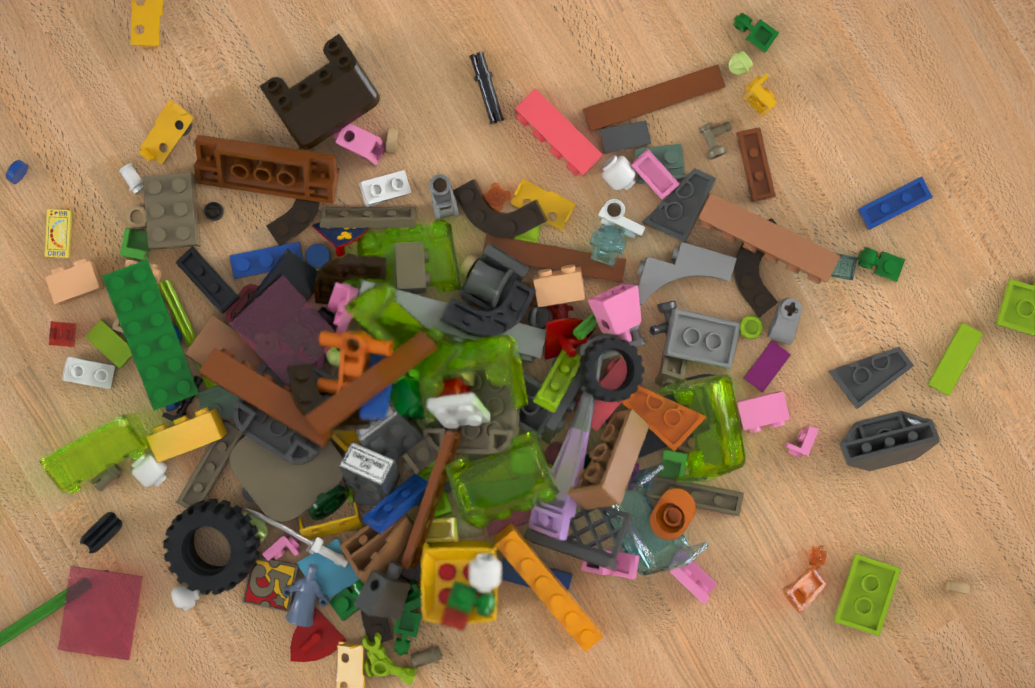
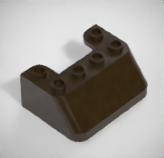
[259,34,380,150]

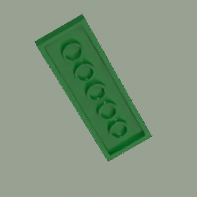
[102,259,199,411]

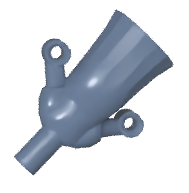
[283,564,329,627]

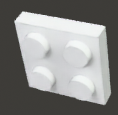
[427,393,490,429]

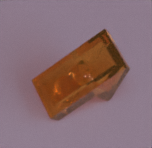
[783,567,827,613]

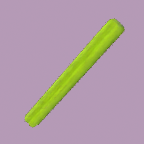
[158,279,217,389]

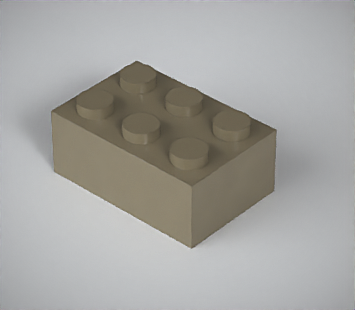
[143,173,201,250]

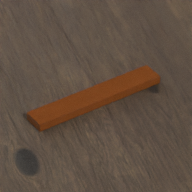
[583,64,726,132]
[483,234,626,283]
[305,331,438,436]
[401,430,462,569]

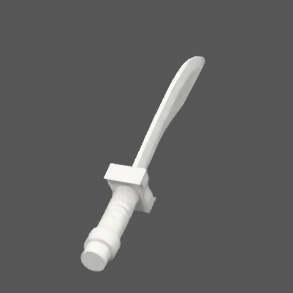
[245,508,349,568]

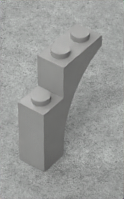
[634,242,737,306]

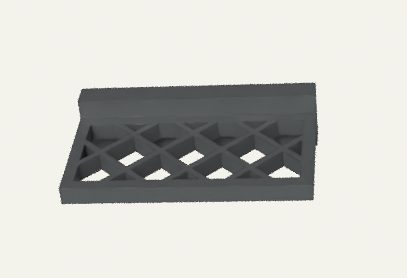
[524,506,633,571]

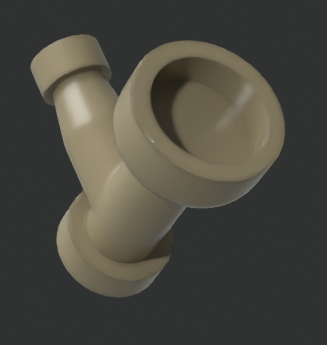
[698,121,732,160]

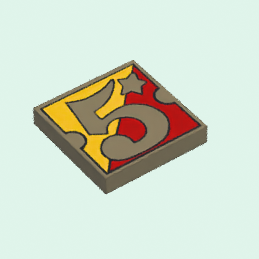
[242,557,299,612]

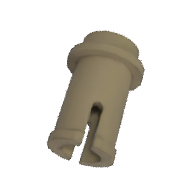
[91,461,122,491]
[411,645,443,669]

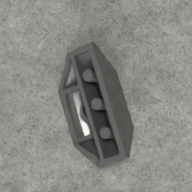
[840,411,940,471]

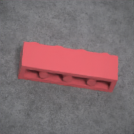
[515,89,603,177]

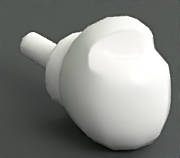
[171,585,200,611]

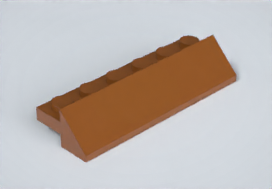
[194,135,340,204]

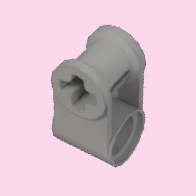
[429,174,459,222]
[767,298,802,345]

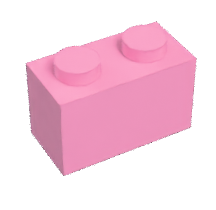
[734,391,790,434]

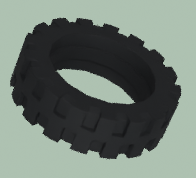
[578,338,644,402]

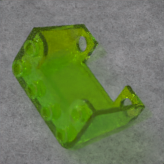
[357,220,462,293]
[445,431,560,529]

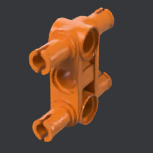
[317,330,393,394]

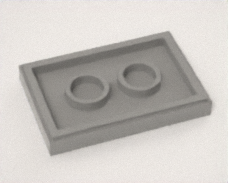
[663,308,740,369]

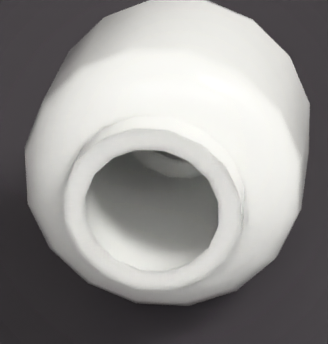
[602,155,637,191]
[131,452,167,487]
[469,554,501,592]

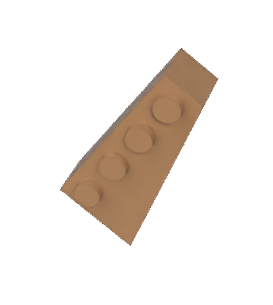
[567,409,649,510]

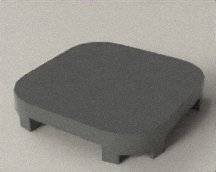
[233,350,338,465]

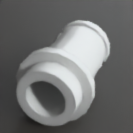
[119,163,144,195]

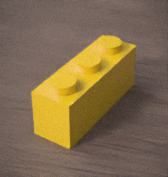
[146,407,228,463]

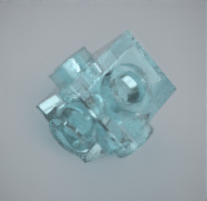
[590,224,626,266]

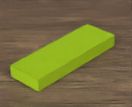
[927,322,983,396]
[533,349,581,413]

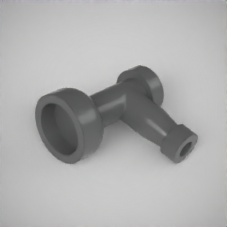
[649,301,677,336]

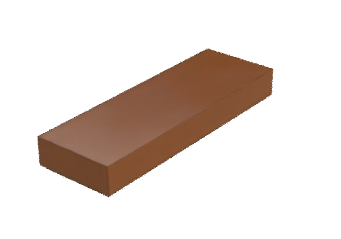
[736,127,776,202]

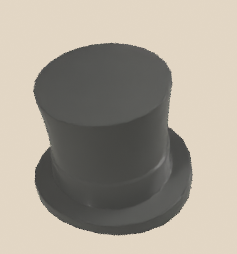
[464,260,513,310]

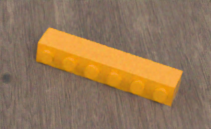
[493,523,603,652]

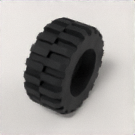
[163,499,260,595]

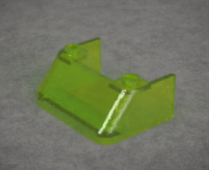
[343,283,459,381]
[419,334,528,423]
[660,374,746,483]
[39,413,151,495]

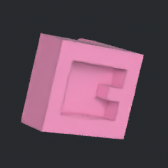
[784,425,819,458]
[262,533,301,561]

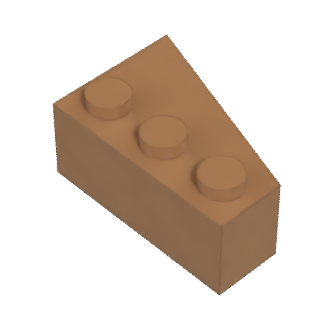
[340,513,414,584]

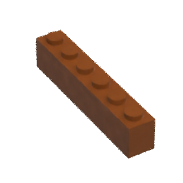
[199,348,335,449]

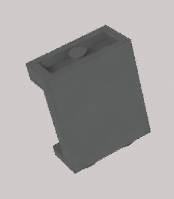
[458,243,530,311]

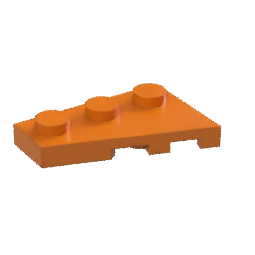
[622,385,707,451]

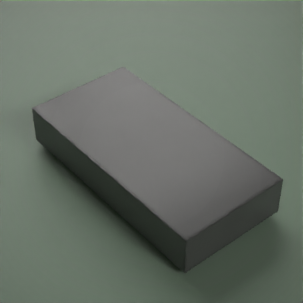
[600,120,651,154]

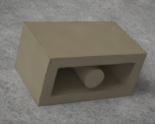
[394,241,430,294]

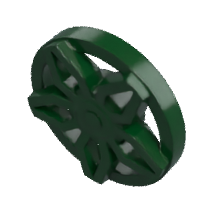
[307,485,349,521]

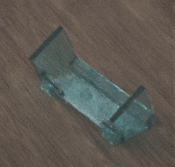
[606,464,709,575]

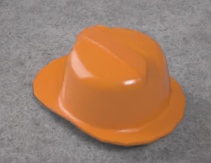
[650,488,696,540]

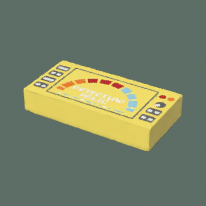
[45,209,73,258]

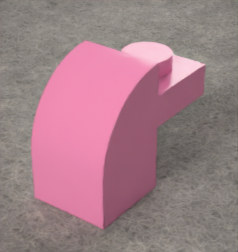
[581,547,640,579]

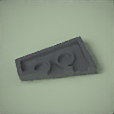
[642,168,716,243]
[827,347,914,409]
[541,373,585,444]

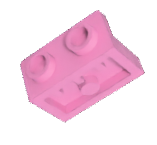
[327,283,359,334]
[667,552,717,604]

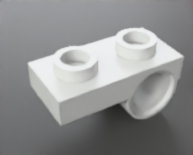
[359,170,412,207]
[598,199,645,239]
[62,356,115,389]

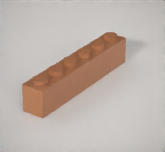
[696,193,840,284]

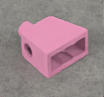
[331,124,386,166]
[588,283,641,342]

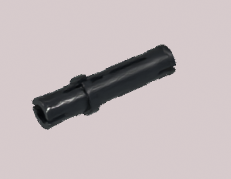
[469,52,504,124]

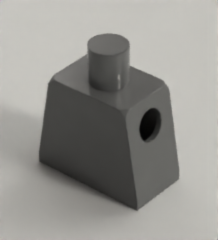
[354,561,410,619]

